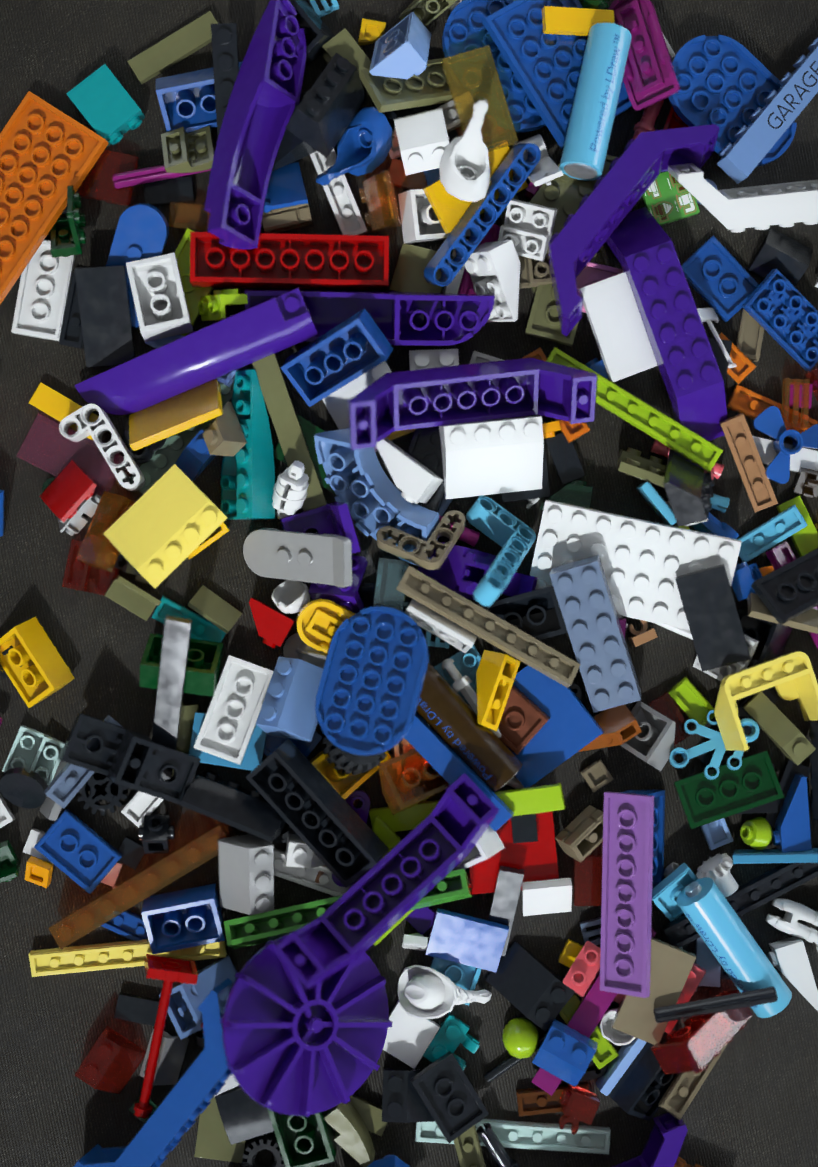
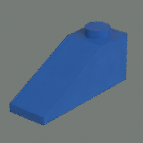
[772,773,812,852]

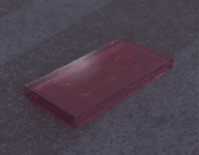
[16,413,124,501]

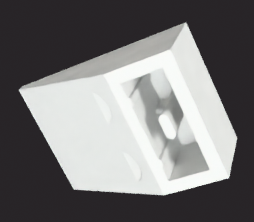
[465,239,520,322]

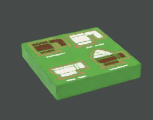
[642,171,700,226]

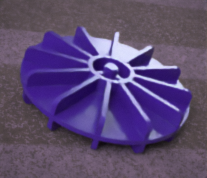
[220,934,393,1117]

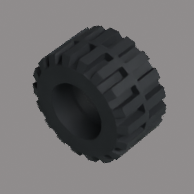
[322,733,388,775]

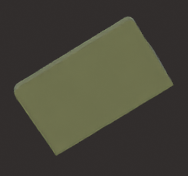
[104,575,161,621]

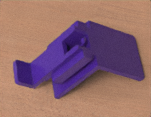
[418,542,537,601]

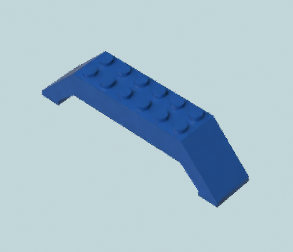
[74,978,233,1167]

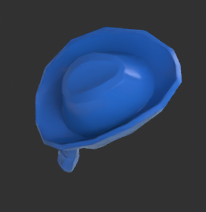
[316,107,392,186]

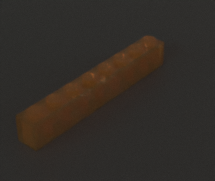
[48,822,231,949]

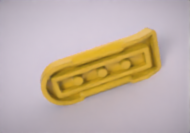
[296,599,355,654]

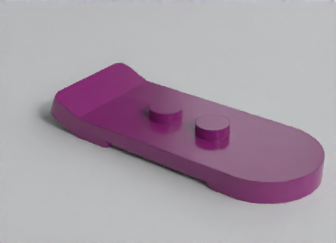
[608,0,680,111]

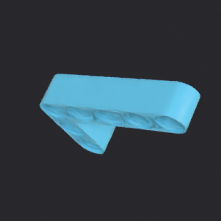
[466,495,536,606]

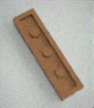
[719,413,778,512]

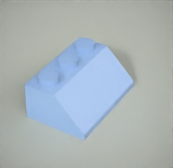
[369,11,431,79]

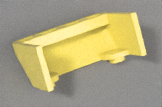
[714,651,818,751]

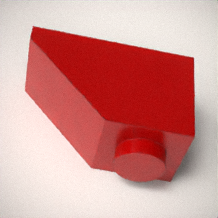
[249,598,296,649]

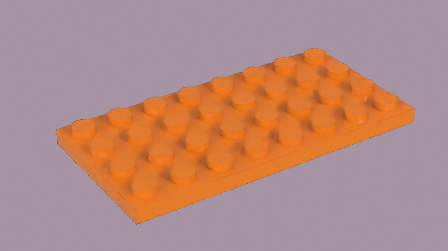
[0,91,109,305]

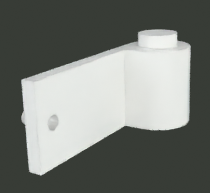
[512,134,563,187]

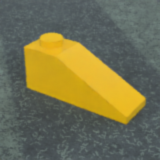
[476,650,520,732]

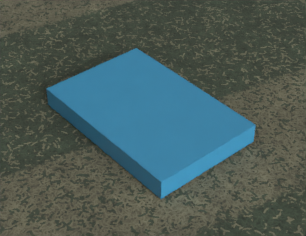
[189,711,267,771]

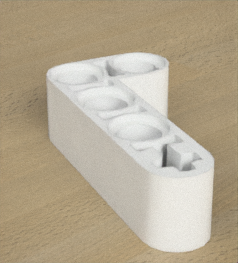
[59,404,145,491]

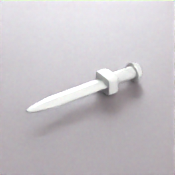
[442,658,501,738]

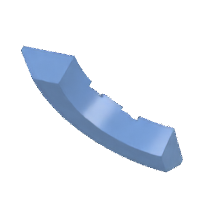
[314,428,439,566]

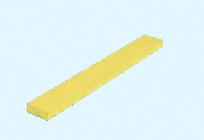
[29,939,227,977]

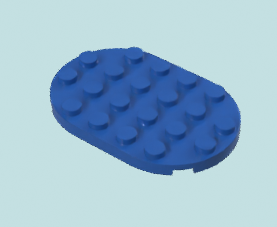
[442,0,546,132]
[668,35,797,167]
[315,606,429,756]

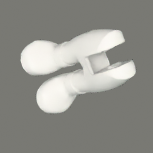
[765,898,818,951]

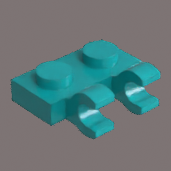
[422,1013,480,1071]

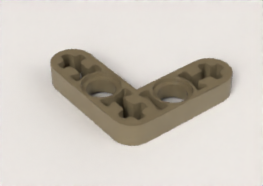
[377,510,465,570]

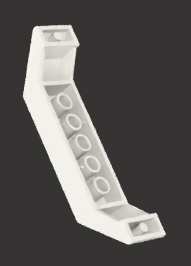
[668,163,818,232]

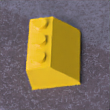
[0,617,75,708]

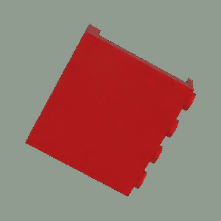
[467,811,559,895]

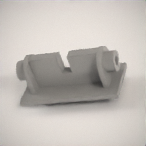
[58,494,103,536]

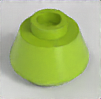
[740,817,772,850]

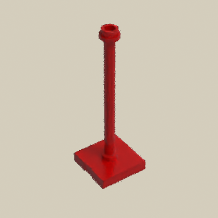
[134,954,198,1118]

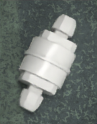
[272,461,309,519]

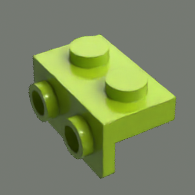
[198,289,248,321]

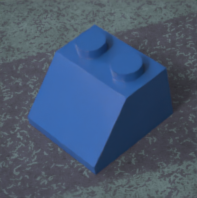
[532,1019,598,1087]

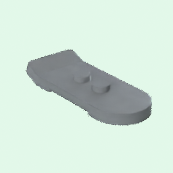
[243,528,352,588]

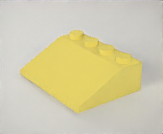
[103,464,228,588]

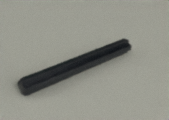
[654,987,778,1023]

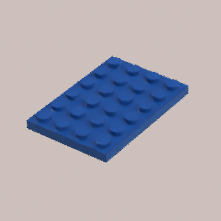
[482,0,632,149]

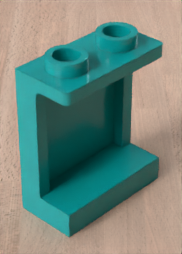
[66,64,145,147]

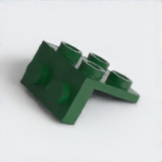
[50,185,86,257]

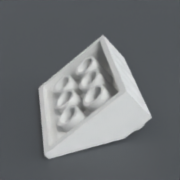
[439,416,544,499]

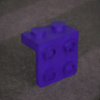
[308,555,368,613]

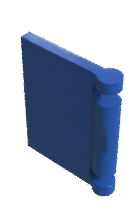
[263,162,308,213]

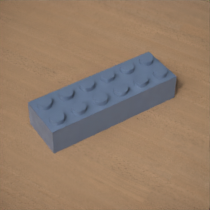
[550,555,641,713]

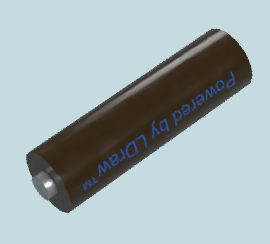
[416,662,523,792]

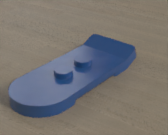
[106,203,169,329]

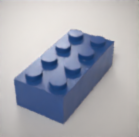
[280,308,393,407]

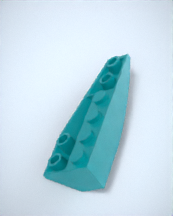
[220,369,275,520]

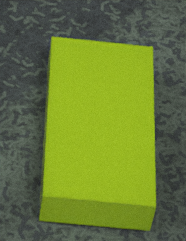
[667,677,715,726]

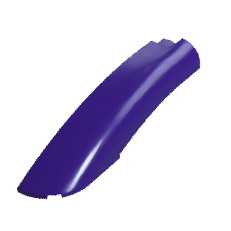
[204,0,307,250]
[75,288,318,415]
[245,289,495,346]

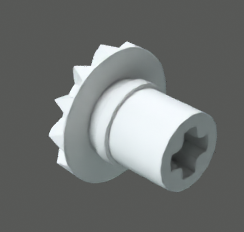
[696,853,739,897]

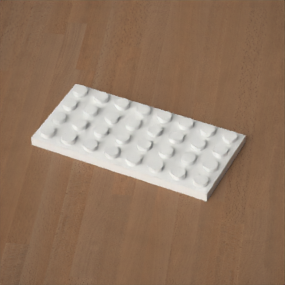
[530,500,742,630]

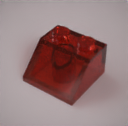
[74,1026,146,1094]

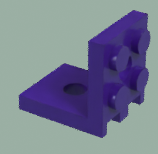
[280,502,361,554]

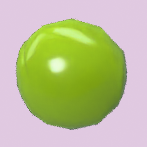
[502,1017,539,1059]

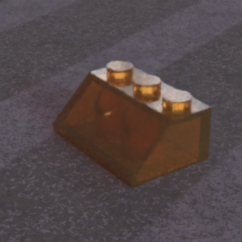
[378,749,451,815]

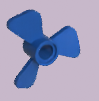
[753,406,818,484]

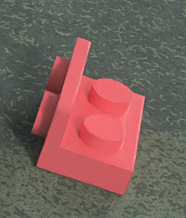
[563,941,601,998]

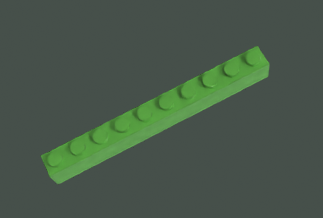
[224,868,472,949]

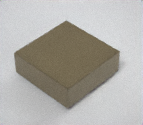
[579,758,614,792]

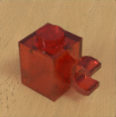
[559,1085,600,1135]

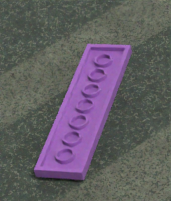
[600,791,654,998]

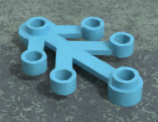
[669,710,760,780]

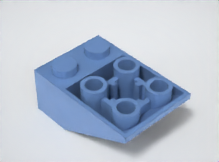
[159,955,237,1039]

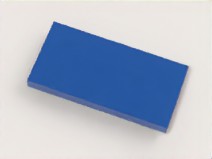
[742,269,818,371]

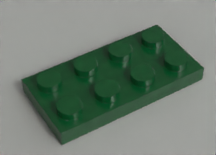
[673,750,784,829]

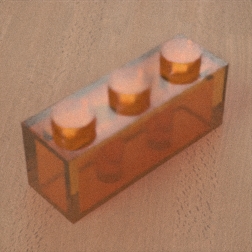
[76,491,135,573]

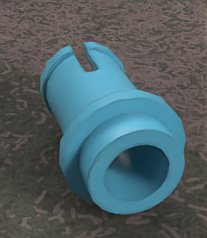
[710,493,730,513]

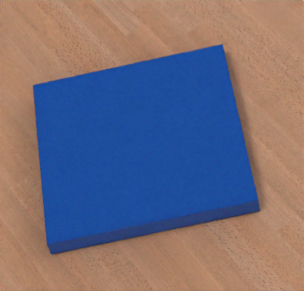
[473,665,604,788]

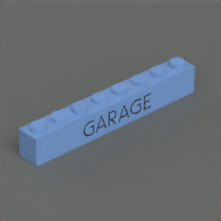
[717,37,818,184]

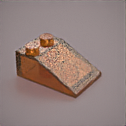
[359,170,402,232]

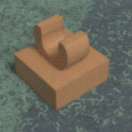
[628,620,658,647]

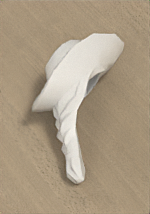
[439,100,490,202]
[397,965,492,1020]

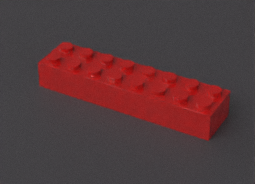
[190,232,389,291]

